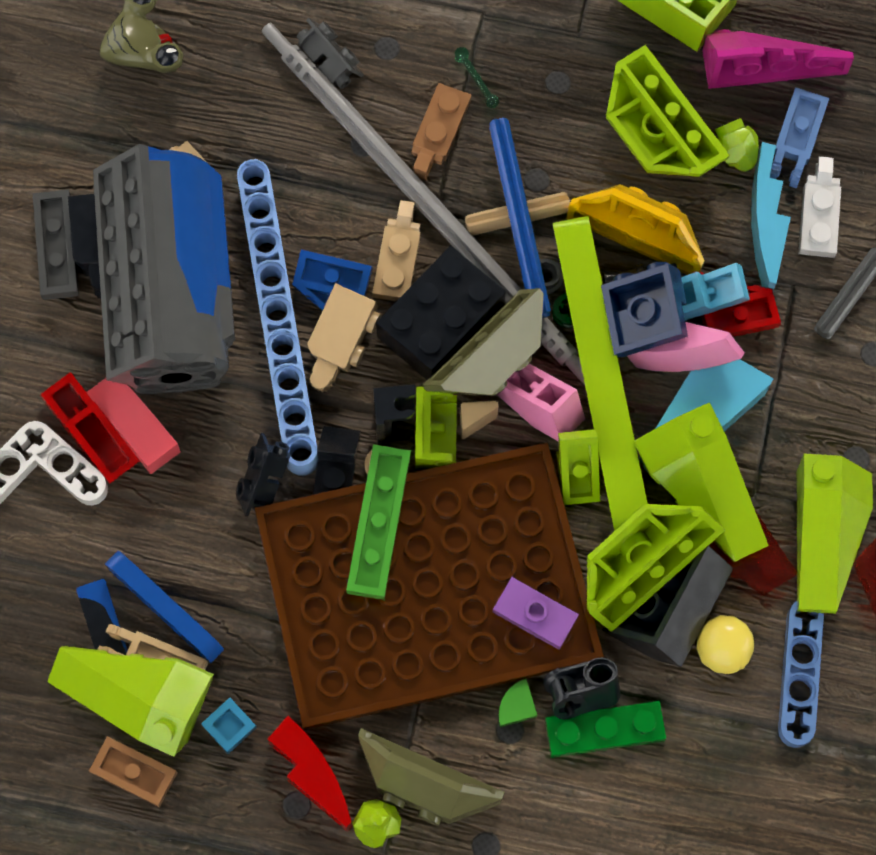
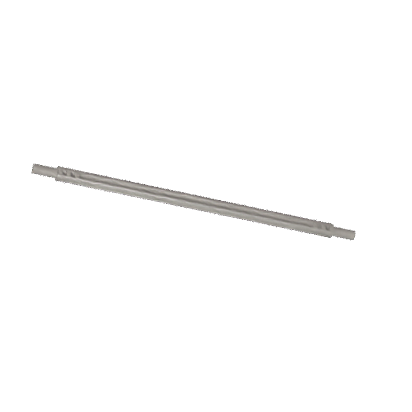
[261,23,585,385]

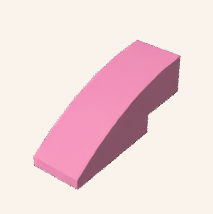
[627,322,745,372]

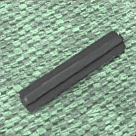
[814,247,876,339]

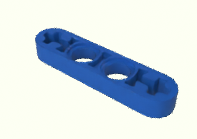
[104,551,224,664]

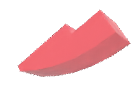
[86,378,181,474]

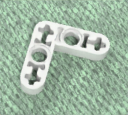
[0,421,108,506]

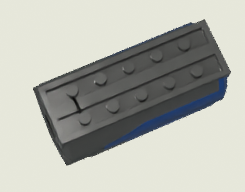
[93,144,235,394]

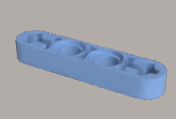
[778,601,824,748]

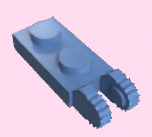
[769,87,829,189]

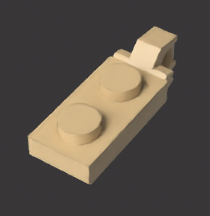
[372,200,421,301]

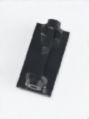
[236,433,291,516]

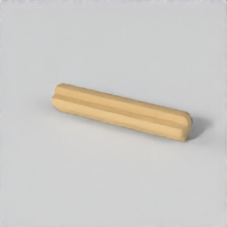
[465,192,570,236]

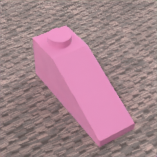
[496,364,585,441]

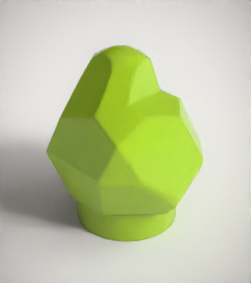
[715,118,759,172]
[352,799,402,848]

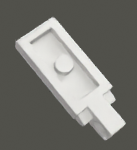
[798,156,841,258]

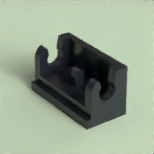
[373,384,416,446]

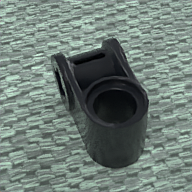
[543,657,621,720]

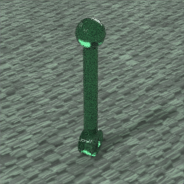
[455,47,499,108]

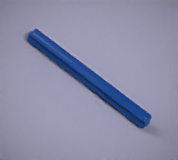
[490,118,551,318]

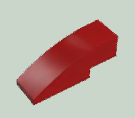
[39,372,140,484]
[267,716,352,832]

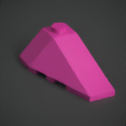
[702,29,854,89]

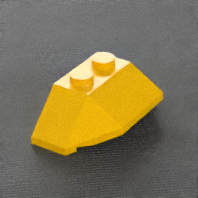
[566,184,705,275]

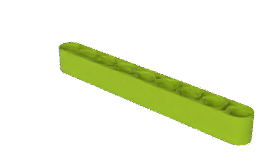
[553,216,648,531]

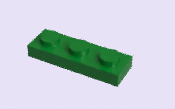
[545,701,666,758]

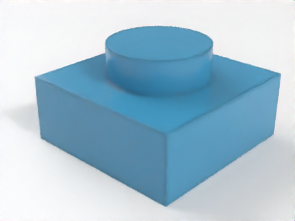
[201,698,257,754]

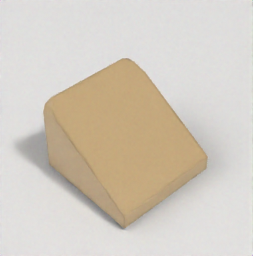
[460,401,498,439]

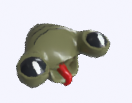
[100,0,183,73]

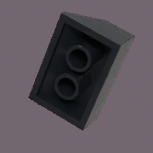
[602,546,733,667]

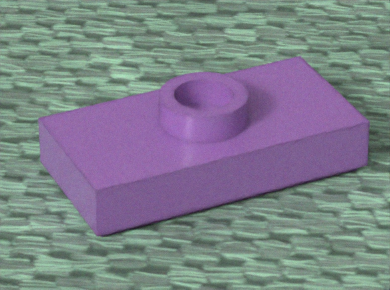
[492,577,579,650]

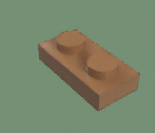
[89,736,178,808]

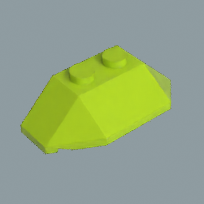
[606,45,730,177]
[587,504,725,632]

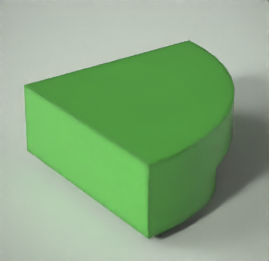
[498,679,537,728]

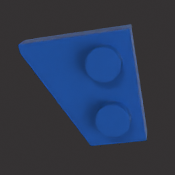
[292,249,373,311]

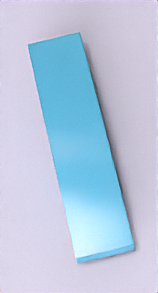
[751,142,791,291]
[682,263,750,320]

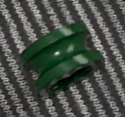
[552,293,573,329]

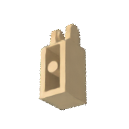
[307,283,381,393]

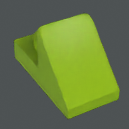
[556,429,600,505]

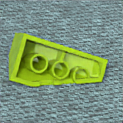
[797,453,873,614]

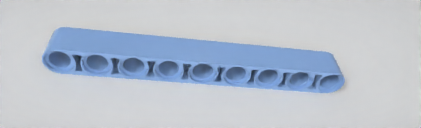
[237,159,318,476]

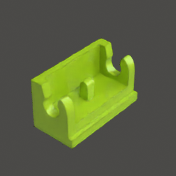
[415,387,457,469]

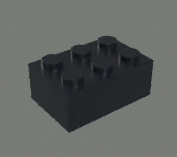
[376,245,506,380]

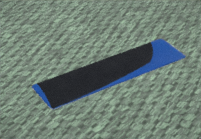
[76,579,128,655]

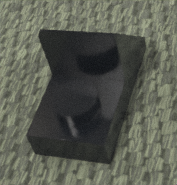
[313,426,361,495]

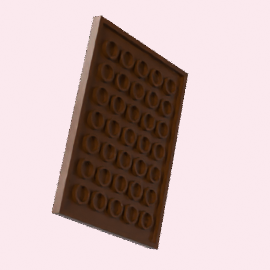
[255,442,604,730]

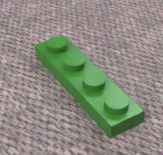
[346,444,411,600]

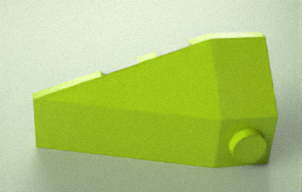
[634,402,769,562]
[47,646,214,757]

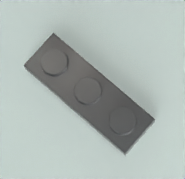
[32,189,79,300]

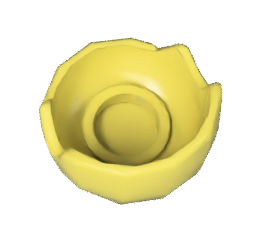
[696,615,754,674]

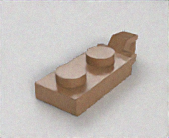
[411,83,472,181]

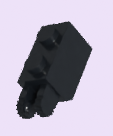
[68,194,101,299]

